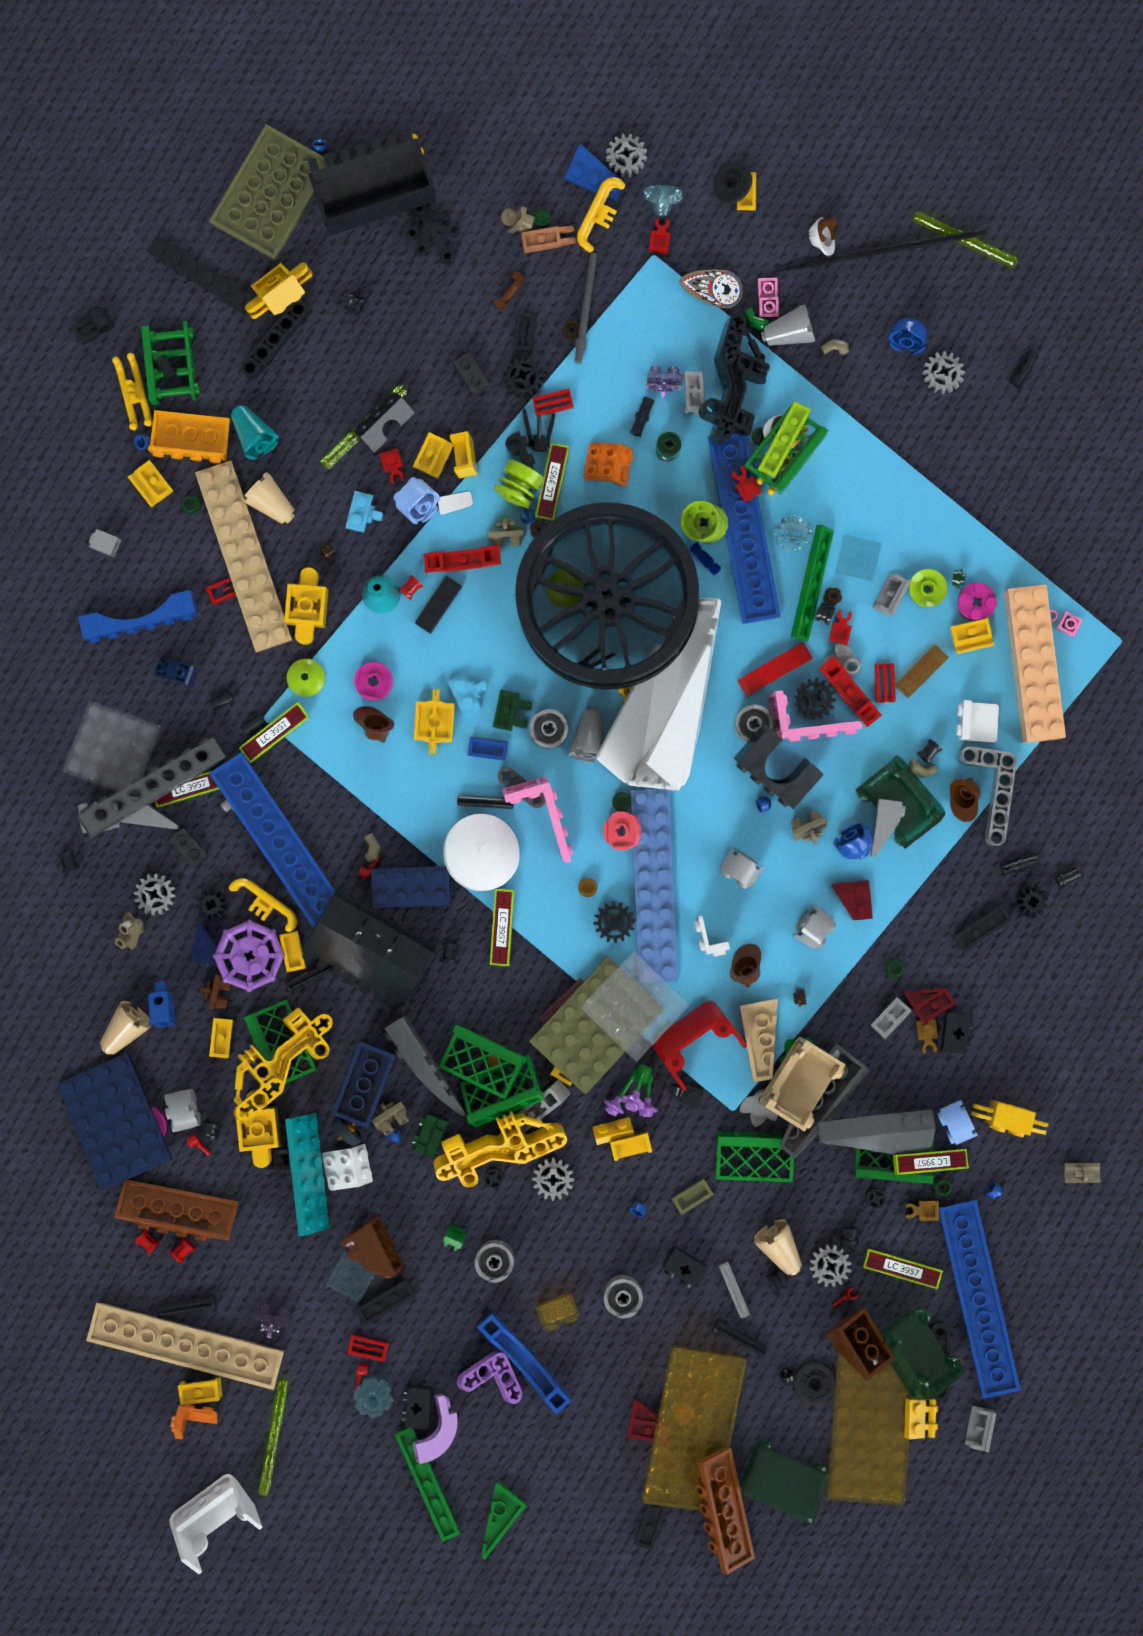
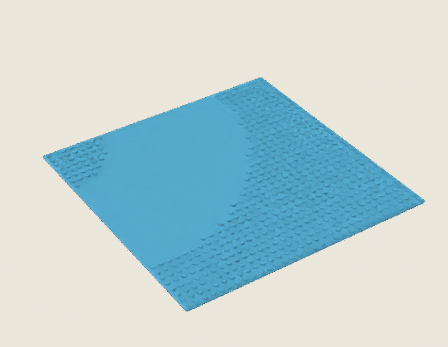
[264,255,1122,1111]

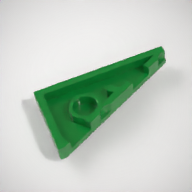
[481,1480,527,1560]

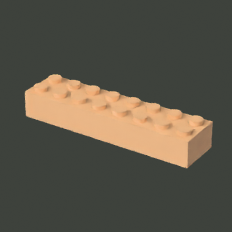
[1004,584,1066,743]

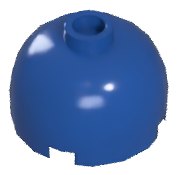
[888,318,928,355]
[833,823,873,859]

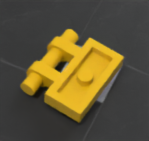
[904,1397,938,1439]

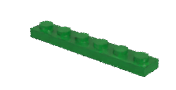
[791,525,834,642]
[395,1428,460,1542]

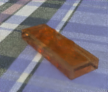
[895,644,949,699]

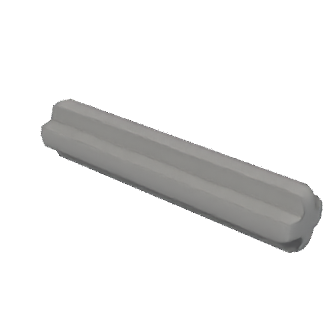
[719,1262,750,1318]

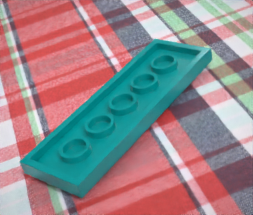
[285,1113,329,1236]

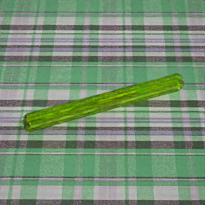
[912,211,1018,268]
[321,385,408,470]
[258,1379,289,1496]

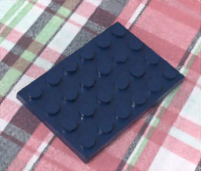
[57,1053,173,1191]

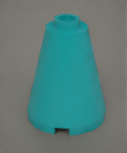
[231,405,279,459]
[362,575,400,613]

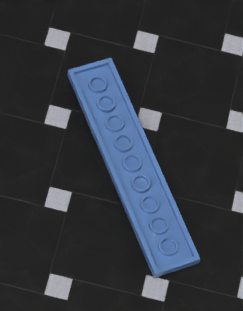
[631,789,677,983]

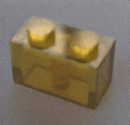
[535,1291,580,1331]

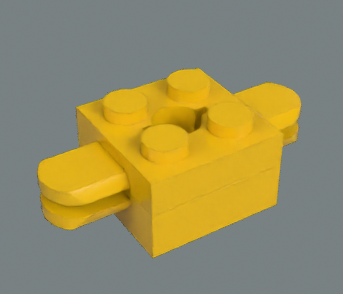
[245,263,313,319]
[284,568,329,645]
[236,1090,282,1168]
[971,1100,1049,1138]

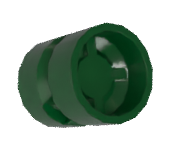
[656,432,682,462]

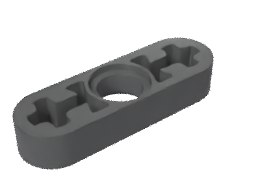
[498,767,545,808]

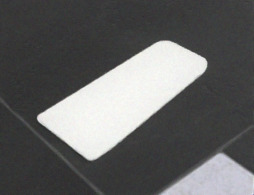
[437,491,473,515]

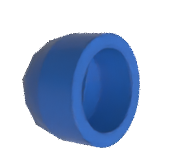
[312,138,328,155]
[134,434,151,450]
[520,508,535,524]
[756,796,772,813]
[385,1127,402,1143]
[985,1182,1003,1199]
[630,1200,647,1218]

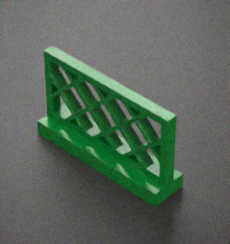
[744,404,829,495]
[244,999,316,1089]
[439,1025,528,1100]
[460,1054,545,1128]
[716,1131,794,1182]
[853,1138,934,1184]

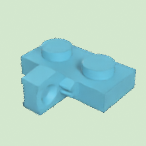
[345,491,384,533]
[447,673,488,716]

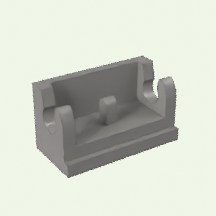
[681,371,705,415]
[872,573,911,618]
[871,997,911,1040]
[965,1405,996,1452]

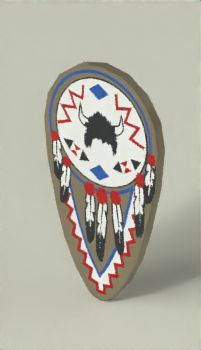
[679,269,743,308]

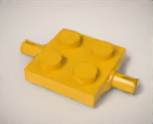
[414,689,455,755]

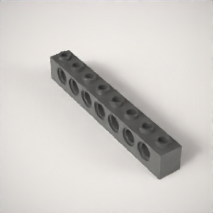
[78,738,226,839]

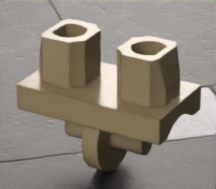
[501,207,534,233]
[488,515,523,547]
[791,811,827,845]
[115,912,145,950]
[371,1101,409,1136]
[1064,1162,1101,1183]

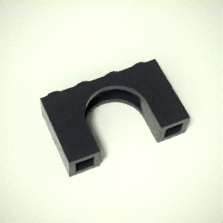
[734,723,824,809]

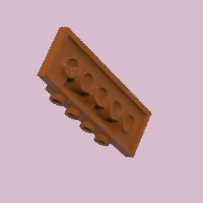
[114,1180,239,1241]
[695,1446,755,1575]

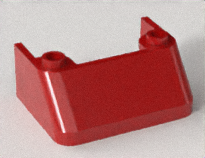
[653,1001,747,1091]

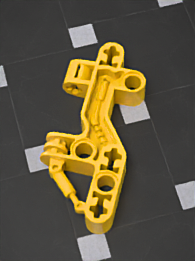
[234,1008,333,1121]
[433,1111,567,1187]

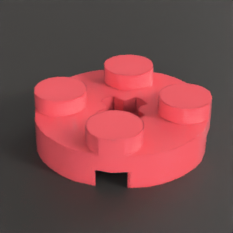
[603,812,641,850]

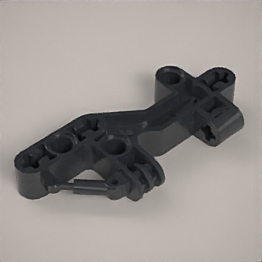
[698,313,770,445]

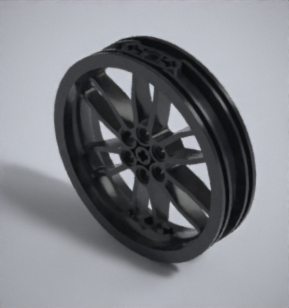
[515,502,699,690]

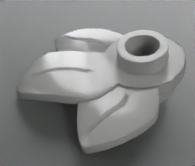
[823,644,861,675]
[740,1089,778,1127]

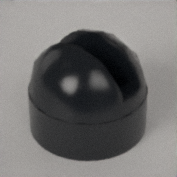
[779,1367,796,1385]

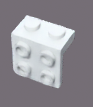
[956,700,999,743]
[694,916,730,956]
[322,1144,373,1191]

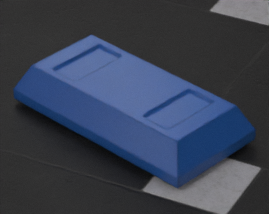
[467,737,508,761]

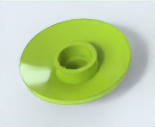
[909,569,947,607]
[546,570,582,608]
[287,659,325,697]

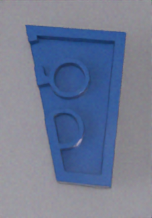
[564,144,622,202]

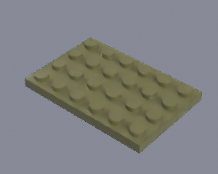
[209,124,327,261]
[529,956,664,1095]

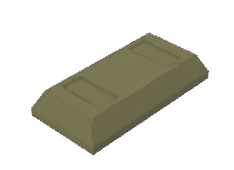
[671,1178,714,1215]

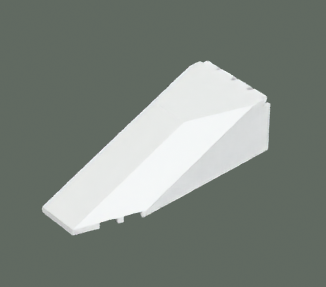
[596,598,722,791]

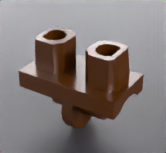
[199,974,232,1010]

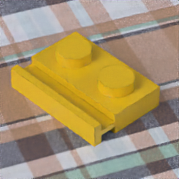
[413,432,454,479]
[127,460,173,508]
[950,618,995,654]

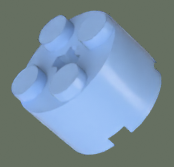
[394,477,440,524]
[938,1100,978,1145]

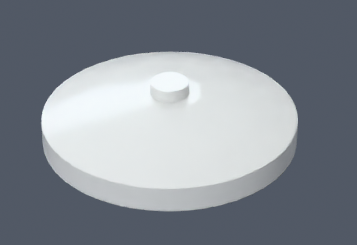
[443,814,520,891]

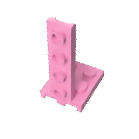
[767,691,862,742]
[502,776,573,862]

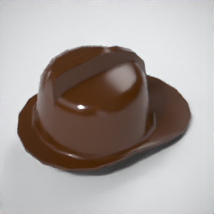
[353,706,395,743]
[950,778,980,822]
[730,944,762,988]

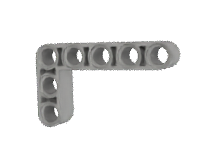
[958,746,1017,846]

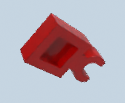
[649,218,670,254]
[379,448,404,484]
[731,466,762,503]
[828,610,852,646]

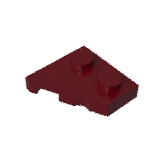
[831,880,873,920]
[903,988,956,1025]
[627,1399,669,1444]

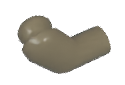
[820,339,849,355]
[909,760,937,778]
[364,833,381,862]

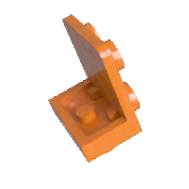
[583,443,633,487]
[170,1404,218,1440]

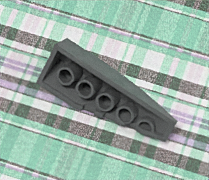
[384,1015,466,1117]
[780,1044,870,1159]
[817,1110,936,1155]

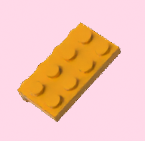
[148,410,231,463]

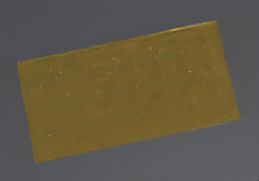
[641,1346,747,1511]
[827,1346,916,1506]

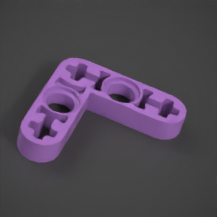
[457,1351,522,1404]

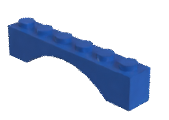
[78,590,198,643]
[477,1310,571,1415]

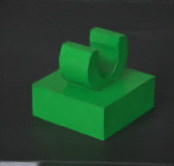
[443,1224,467,1251]

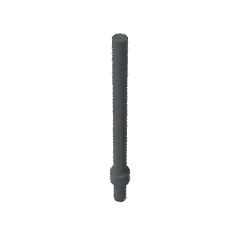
[574,253,598,364]

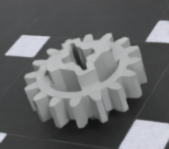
[606,134,647,177]
[922,351,965,394]
[134,874,177,915]
[532,1157,574,1201]
[809,1244,852,1287]

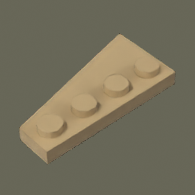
[739,999,778,1082]

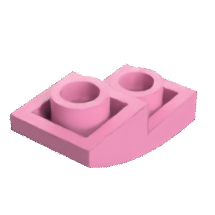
[758,278,779,317]
[1050,610,1083,637]

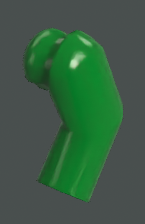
[744,308,770,331]

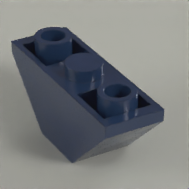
[154,657,199,688]

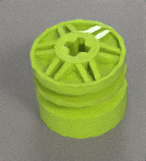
[493,460,544,508]
[681,501,728,544]

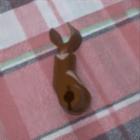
[494,270,525,310]

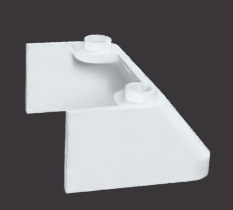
[169,1474,262,1574]

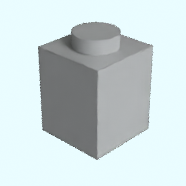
[89,529,121,558]

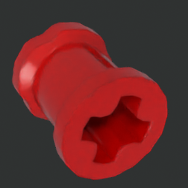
[398,575,423,600]
[135,1230,161,1255]
[169,1237,196,1263]

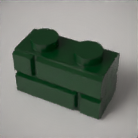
[412,1113,449,1158]

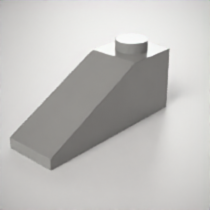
[120,796,181,830]
[870,799,905,857]
[515,1079,571,1132]

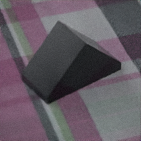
[268,1148,291,1170]

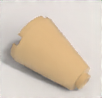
[241,472,295,524]
[100,1001,151,1054]
[754,1219,802,1275]

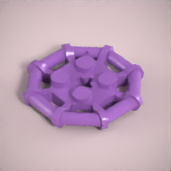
[213,920,285,992]

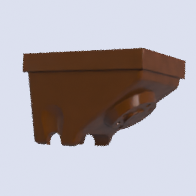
[340,1215,405,1279]
[825,1308,895,1381]

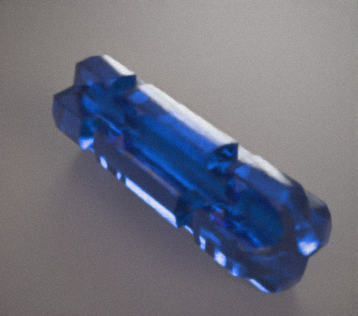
[690,542,721,575]

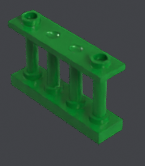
[141,321,200,405]

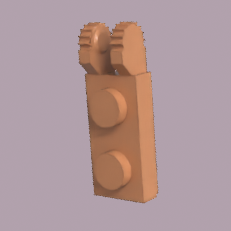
[521,226,576,253]

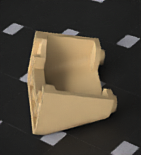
[759,1037,845,1132]

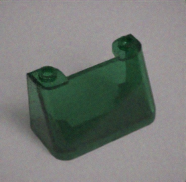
[855,755,946,849]
[880,1305,965,1400]
[739,1440,829,1523]

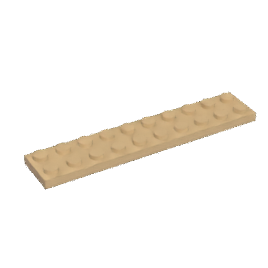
[195,461,292,653]
[86,1302,285,1390]

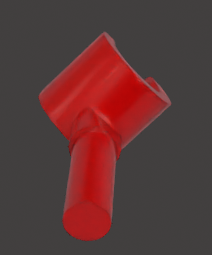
[358,857,381,879]
[186,1134,211,1156]
[832,1287,859,1307]
[354,1364,368,1391]

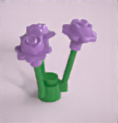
[603,1064,658,1117]

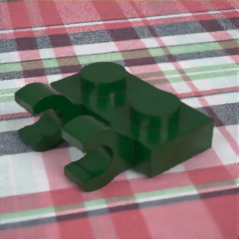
[492,689,532,732]

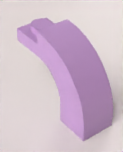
[412,1393,457,1464]

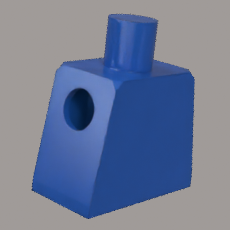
[148,981,177,1027]

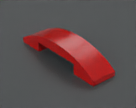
[423,545,501,573]
[737,642,813,697]
[819,656,882,727]

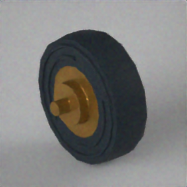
[331,1117,362,1146]

